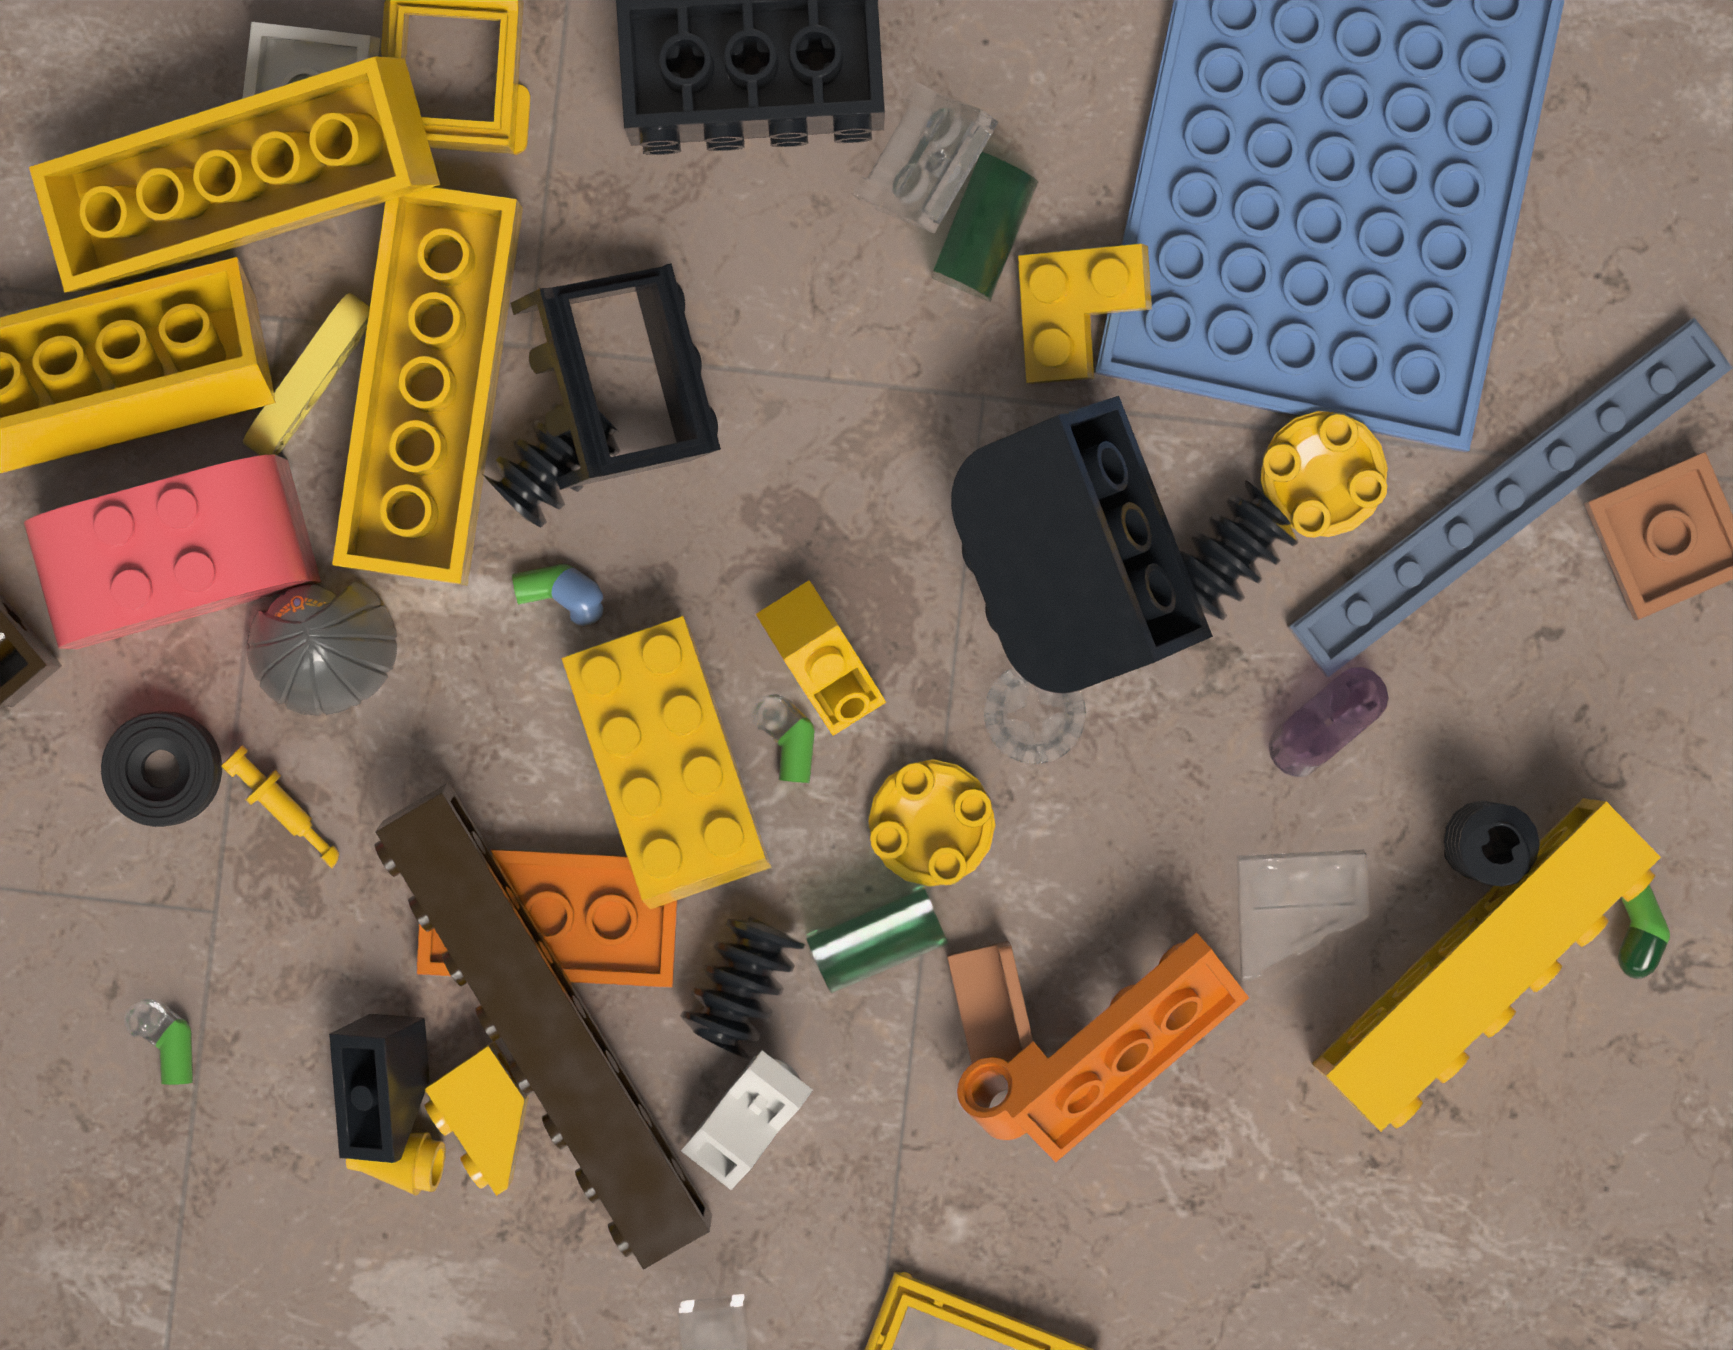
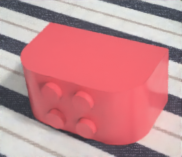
[24,454,321,649]

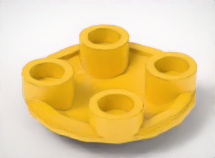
[1260,411,1388,538]
[868,759,996,887]

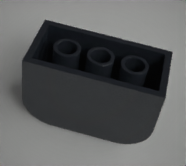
[951,396,1213,693]

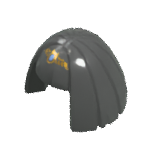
[247,581,397,716]

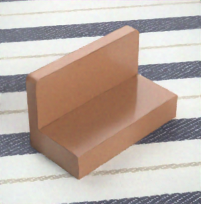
[947,941,1033,1064]

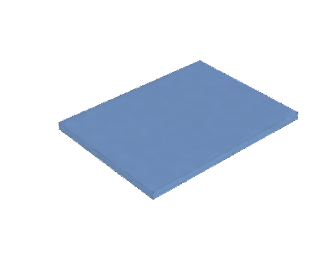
[1094,0,1565,452]

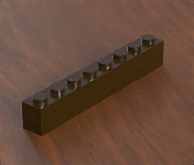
[374,782,712,1270]

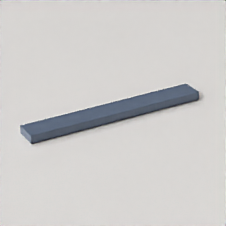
[1288,318,1733,677]

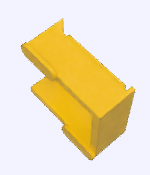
[381,0,531,155]

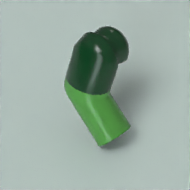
[1618,884,1670,979]

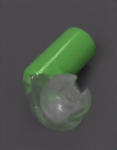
[751,694,815,783]
[124,999,193,1085]

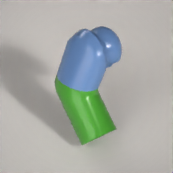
[512,564,604,626]

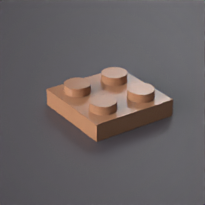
[1584,452,1733,620]

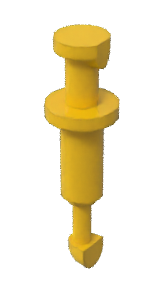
[221,745,339,869]

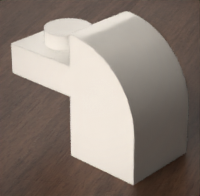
[681,1051,813,1190]

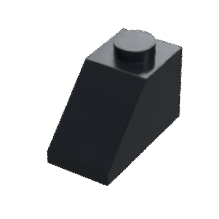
[329,1014,430,1163]

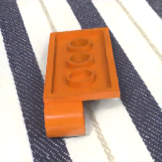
[957,932,1249,1163]

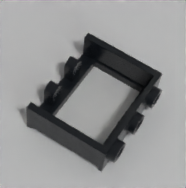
[510,263,721,490]

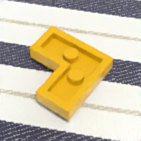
[1018,244,1152,384]

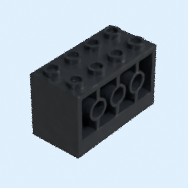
[616,0,885,155]

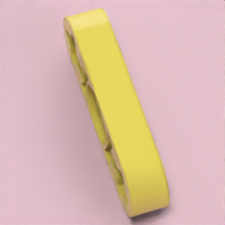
[243,293,370,456]

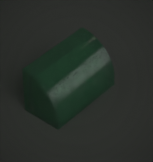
[932,151,1038,302]
[806,885,948,993]

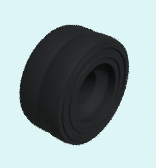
[101,712,222,827]

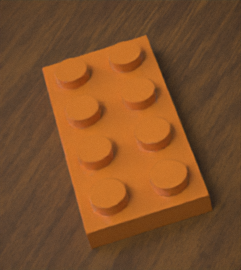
[417,849,678,987]

